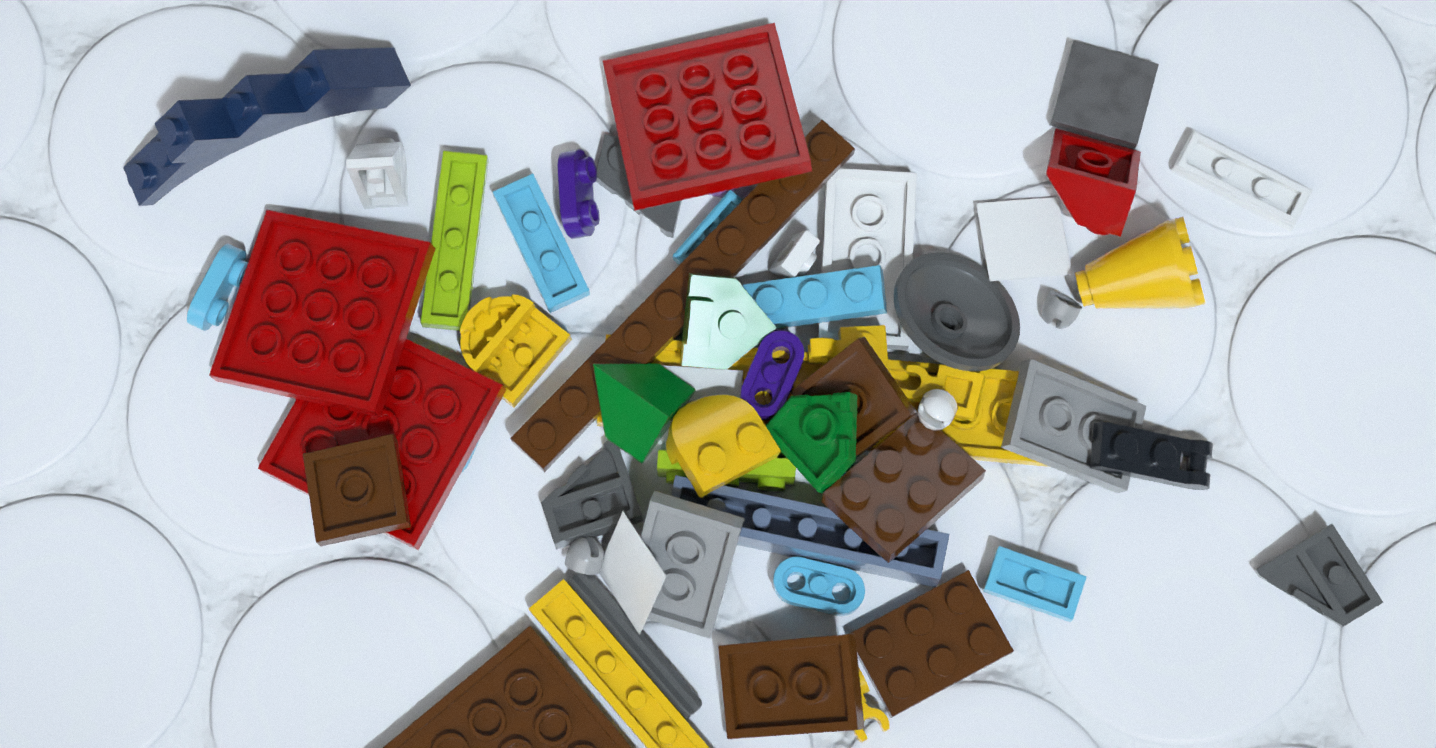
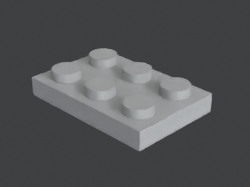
[1001,359,1146,493]
[641,491,745,639]

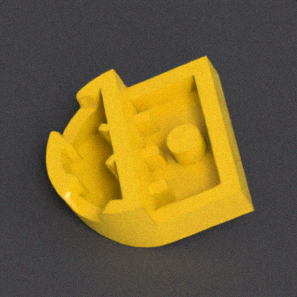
[460,294,572,408]
[666,395,781,498]

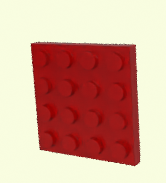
[603,23,812,211]
[209,210,436,417]
[258,339,506,551]

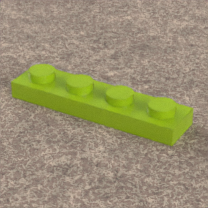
[421,151,489,331]

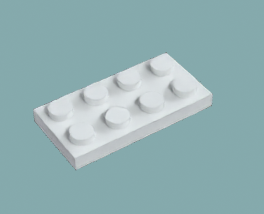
[818,168,917,350]

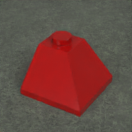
[1046,128,1141,237]

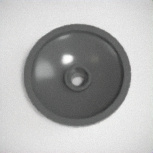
[893,252,1020,371]

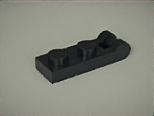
[1090,421,1213,490]

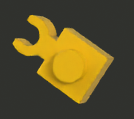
[901,364,986,422]

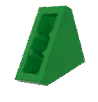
[593,364,696,464]

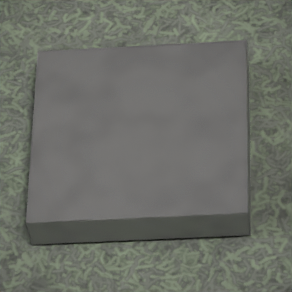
[1050,41,1159,149]

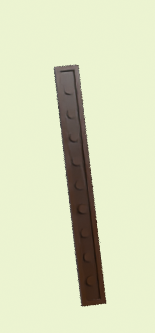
[510,120,855,473]

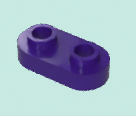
[557,149,600,239]
[740,330,804,420]

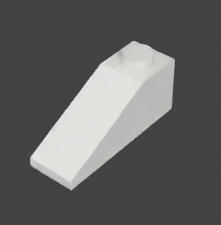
[346,137,408,209]

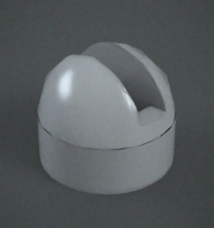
[1042,290,1082,329]
[564,537,604,575]

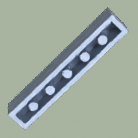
[671,475,950,587]

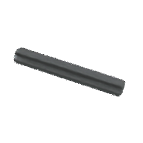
[568,572,702,719]

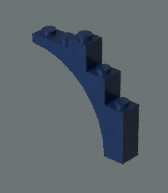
[123,47,411,206]

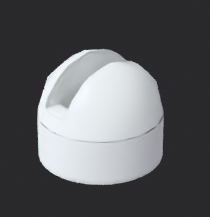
[918,389,957,430]

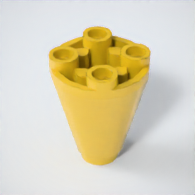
[1075,216,1206,309]

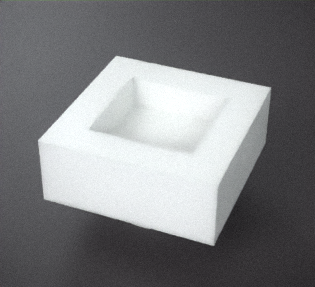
[769,230,820,279]

